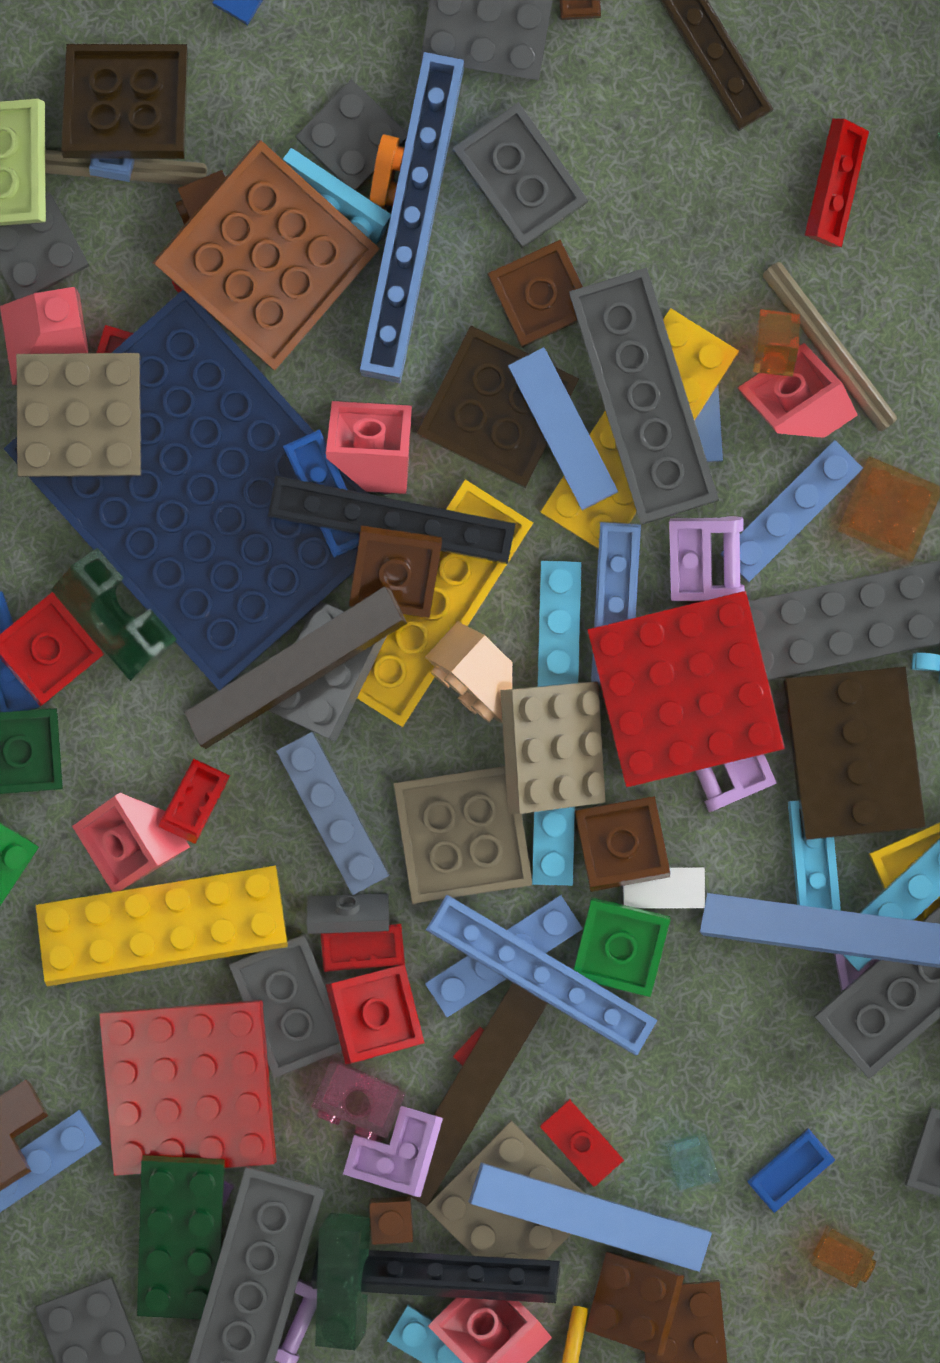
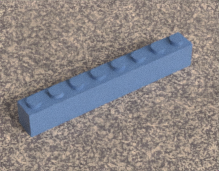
[360,52,464,383]

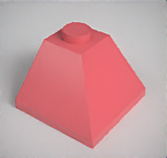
[0,287,89,385]
[738,343,858,438]
[326,401,412,494]
[72,793,190,892]
[428,1298,552,1363]

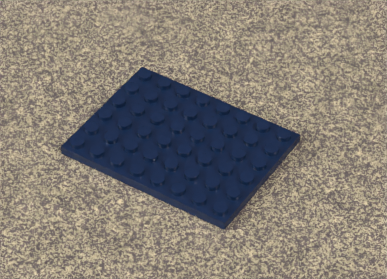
[3,290,369,691]

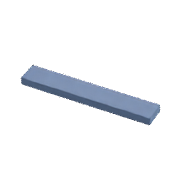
[700,893,940,968]
[425,895,657,1056]
[468,1162,712,1272]

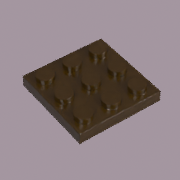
[61,44,188,159]
[417,325,579,489]

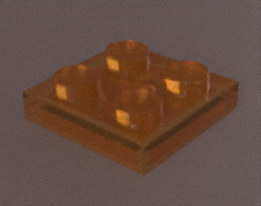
[837,456,940,563]

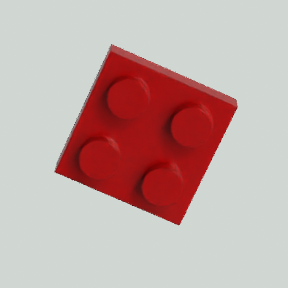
[0,592,104,707]
[326,965,425,1064]

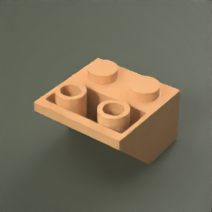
[425,621,512,723]

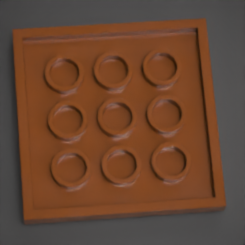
[152,140,380,370]

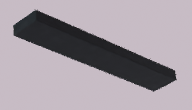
[268,476,516,564]
[311,1247,560,1303]

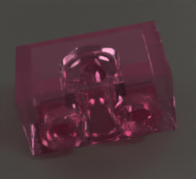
[312,1059,407,1141]

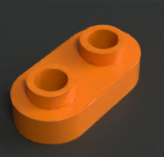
[369,134,405,211]

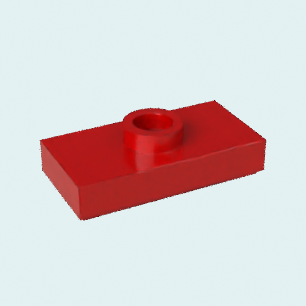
[159,759,230,844]
[320,923,405,972]
[540,1099,624,1187]

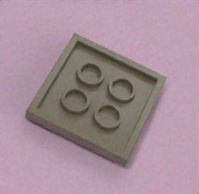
[16,353,141,477]
[500,681,606,814]
[394,766,533,904]
[425,1120,584,1260]

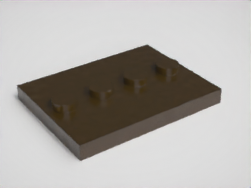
[784,666,926,841]

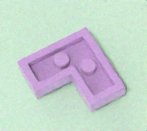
[343,1106,443,1197]

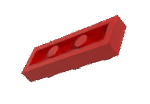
[805,118,869,247]

